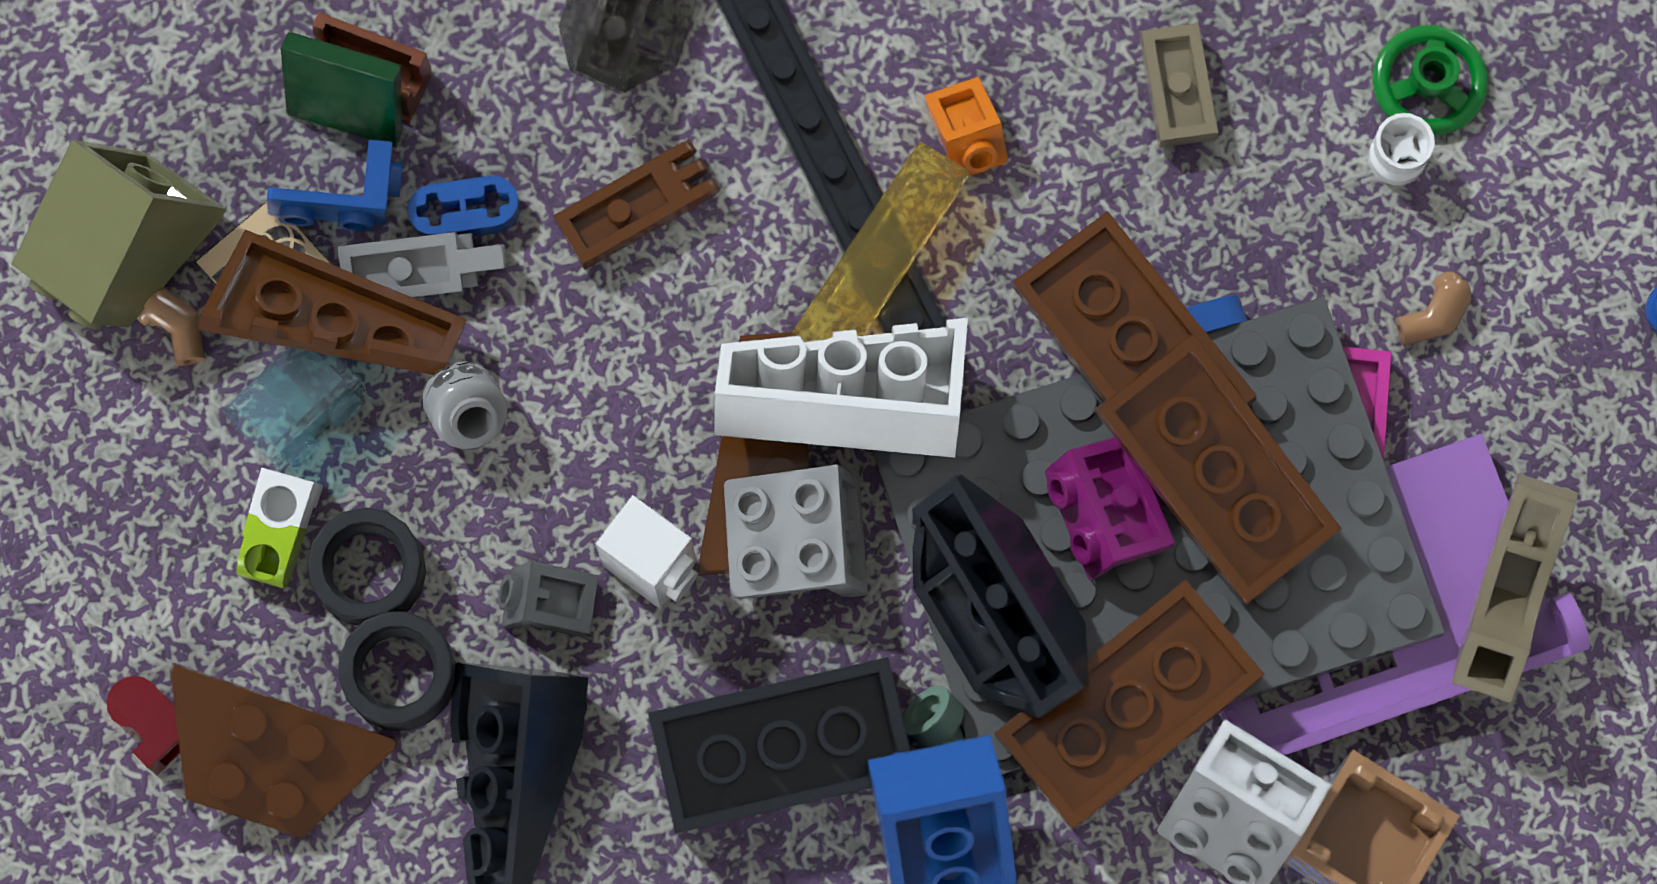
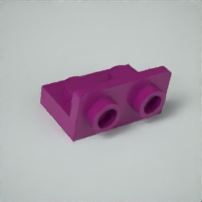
[1045,437,1175,580]

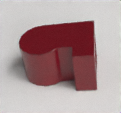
[106,676,180,776]

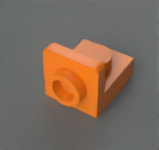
[924,76,1008,180]

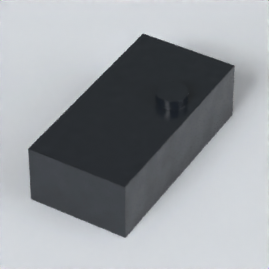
[648,657,910,834]

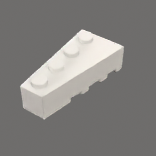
[714,318,968,458]

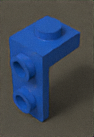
[267,140,403,232]

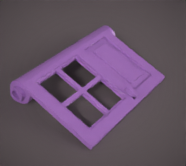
[1215,433,1590,755]

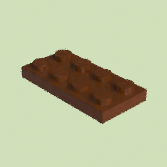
[1012,211,1257,406]
[1094,334,1342,604]
[995,580,1265,831]

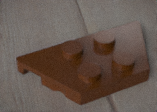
[169,663,398,838]

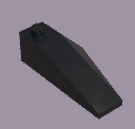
[450,662,589,884]

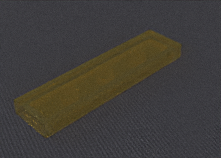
[792,141,969,342]

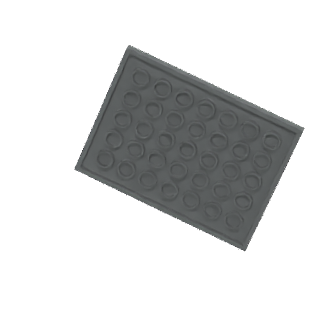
[873,296,1445,777]

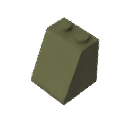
[11,140,226,330]

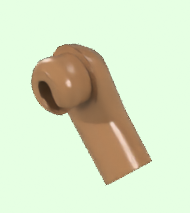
[1395,271,1471,346]
[137,289,205,366]

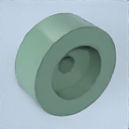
[903,686,965,749]

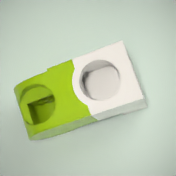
[236,468,323,589]

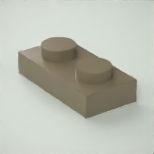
[1139,23,1218,148]

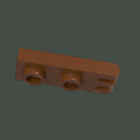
[553,140,721,270]

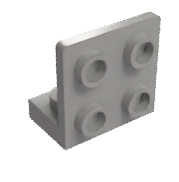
[724,464,868,600]
[1157,719,1331,884]

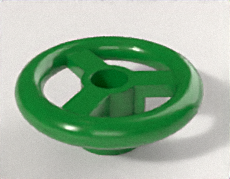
[1372,25,1488,136]

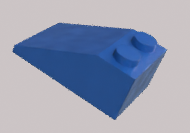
[868,735,1017,884]

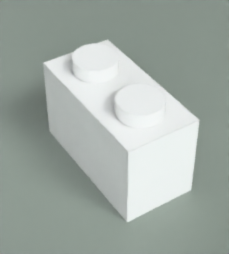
[595,495,698,609]

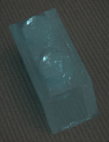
[222,347,366,473]

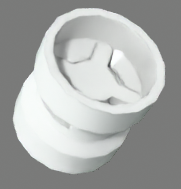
[1368,113,1435,185]

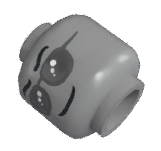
[423,361,507,450]

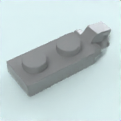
[338,232,507,297]

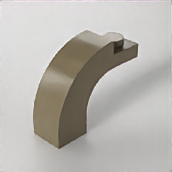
[1451,474,1578,703]

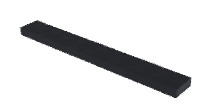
[715,0,946,334]

